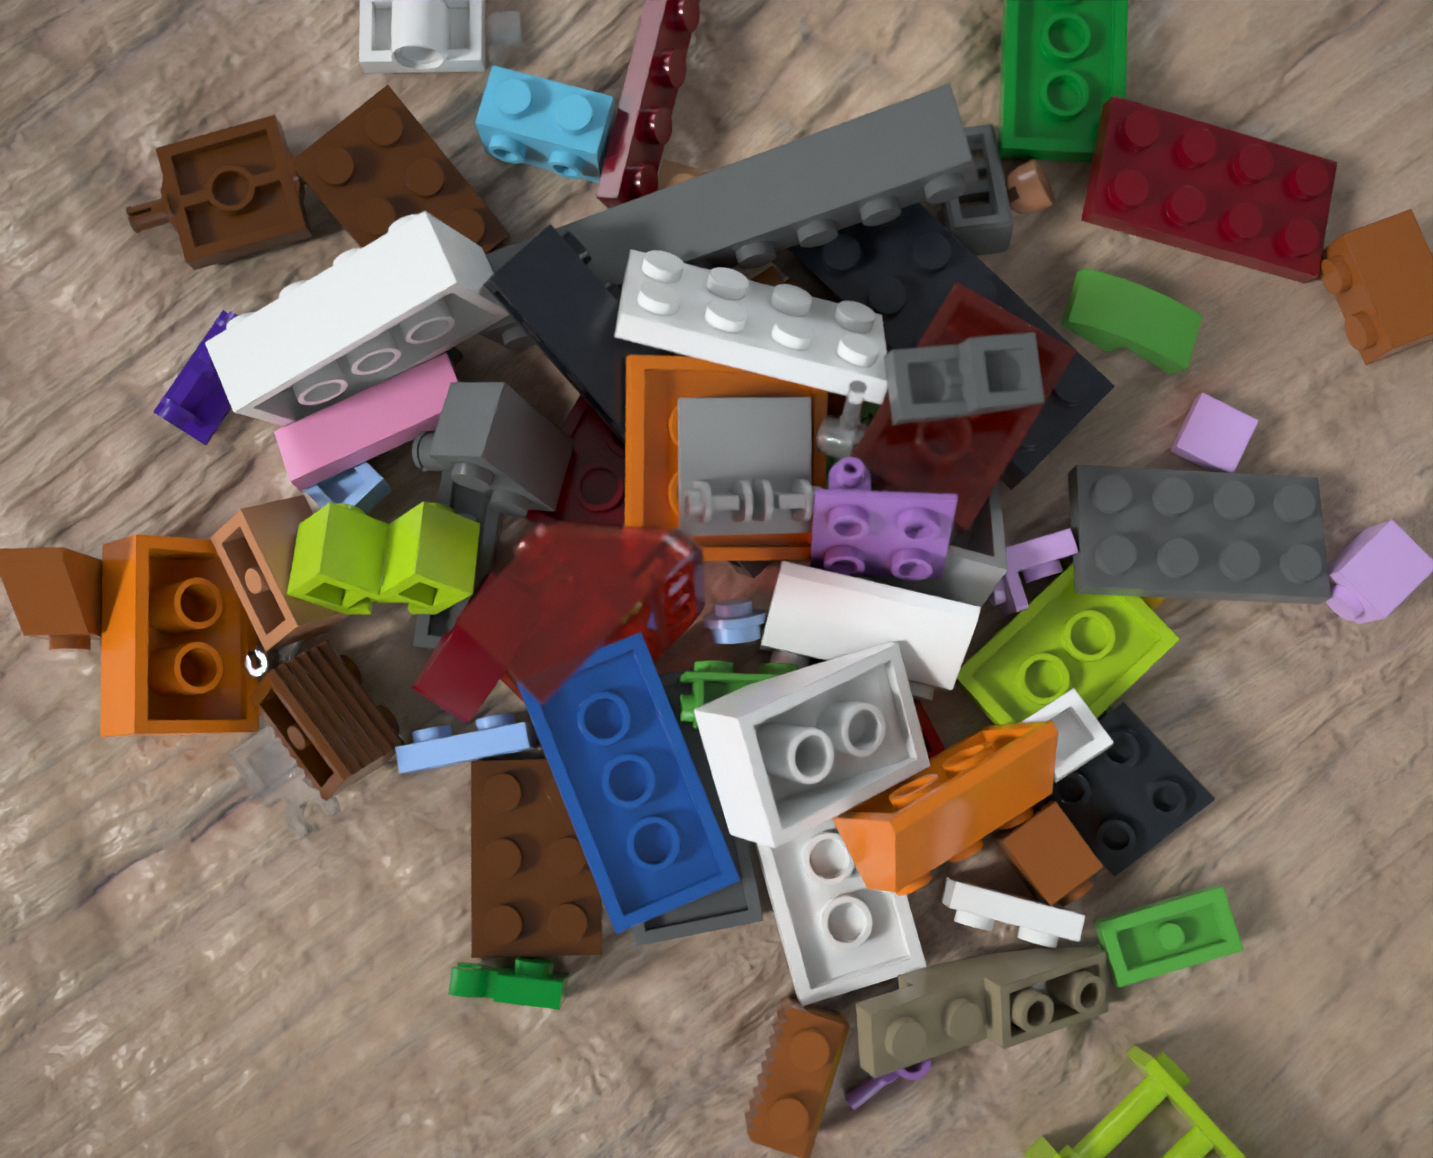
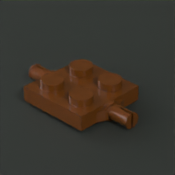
[126,115,313,270]

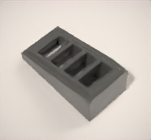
[940,124,1014,256]

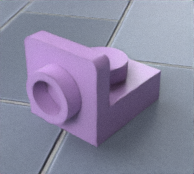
[988,528,1079,616]

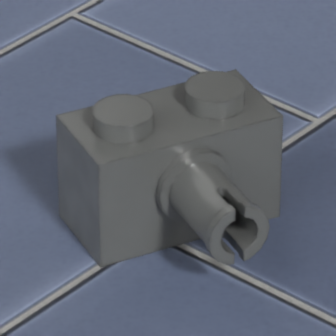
[412,382,575,517]

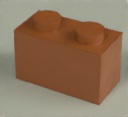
[1320,209,1433,365]

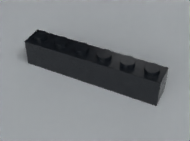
[483,224,773,578]

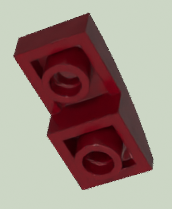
[412,571,544,723]

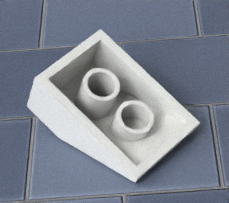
[694,642,930,849]

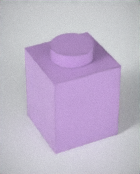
[1325,519,1433,625]

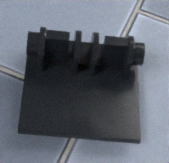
[1043,701,1215,876]

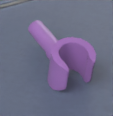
[845,1059,932,1110]

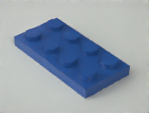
[516,632,740,934]

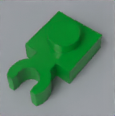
[448,957,569,1010]

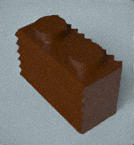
[250,640,404,801]

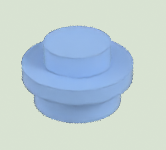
[703,598,767,644]

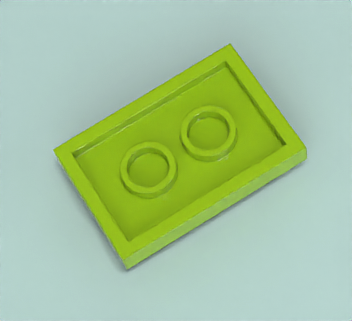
[955,561,1180,725]

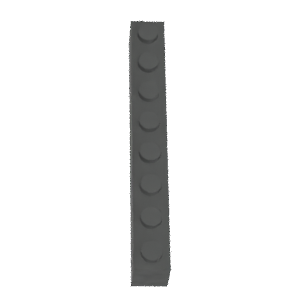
[479,83,979,350]

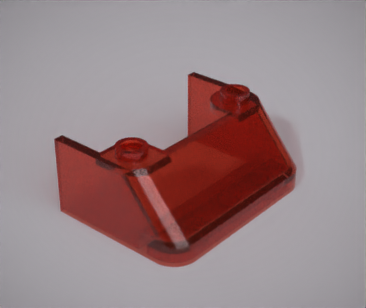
[454,521,705,705]

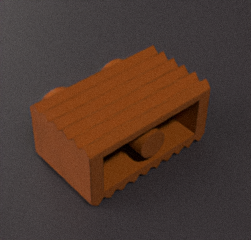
[745,995,850,1158]

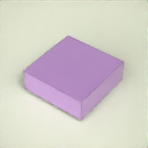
[1170,392,1259,473]

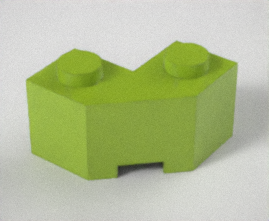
[287,501,480,615]

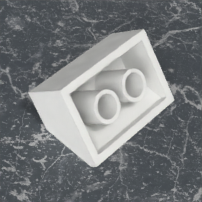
[759,561,981,701]

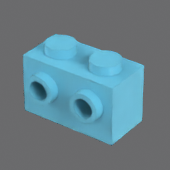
[475,65,616,183]

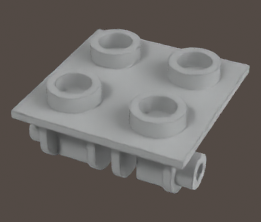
[678,397,822,536]

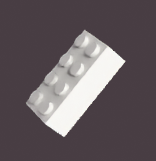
[205,211,509,426]

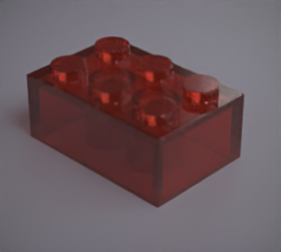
[850,282,1076,535]

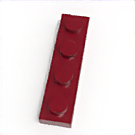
[596,0,700,209]

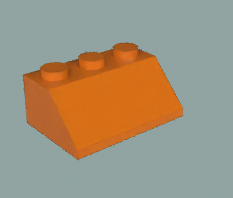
[100,534,259,737]
[832,721,1059,896]

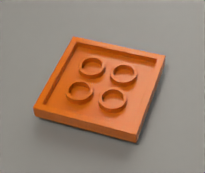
[625,355,828,561]

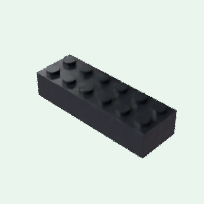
[771,202,1115,490]

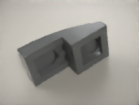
[884,333,1044,425]

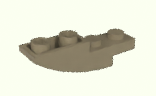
[856,947,1108,1078]

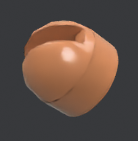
[1005,159,1055,215]

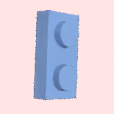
[395,712,537,773]

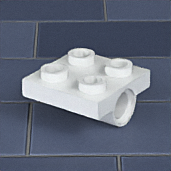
[359,0,485,73]

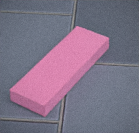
[274,353,461,491]

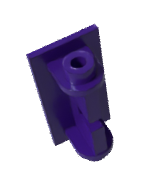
[153,310,238,446]

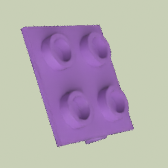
[810,457,958,581]

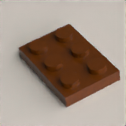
[290,85,510,254]
[471,759,604,958]

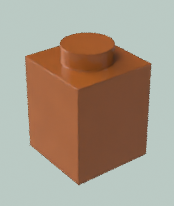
[991,800,1103,906]

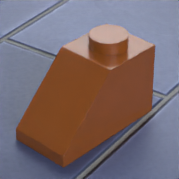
[0,547,102,652]

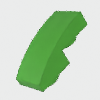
[1061,268,1203,375]

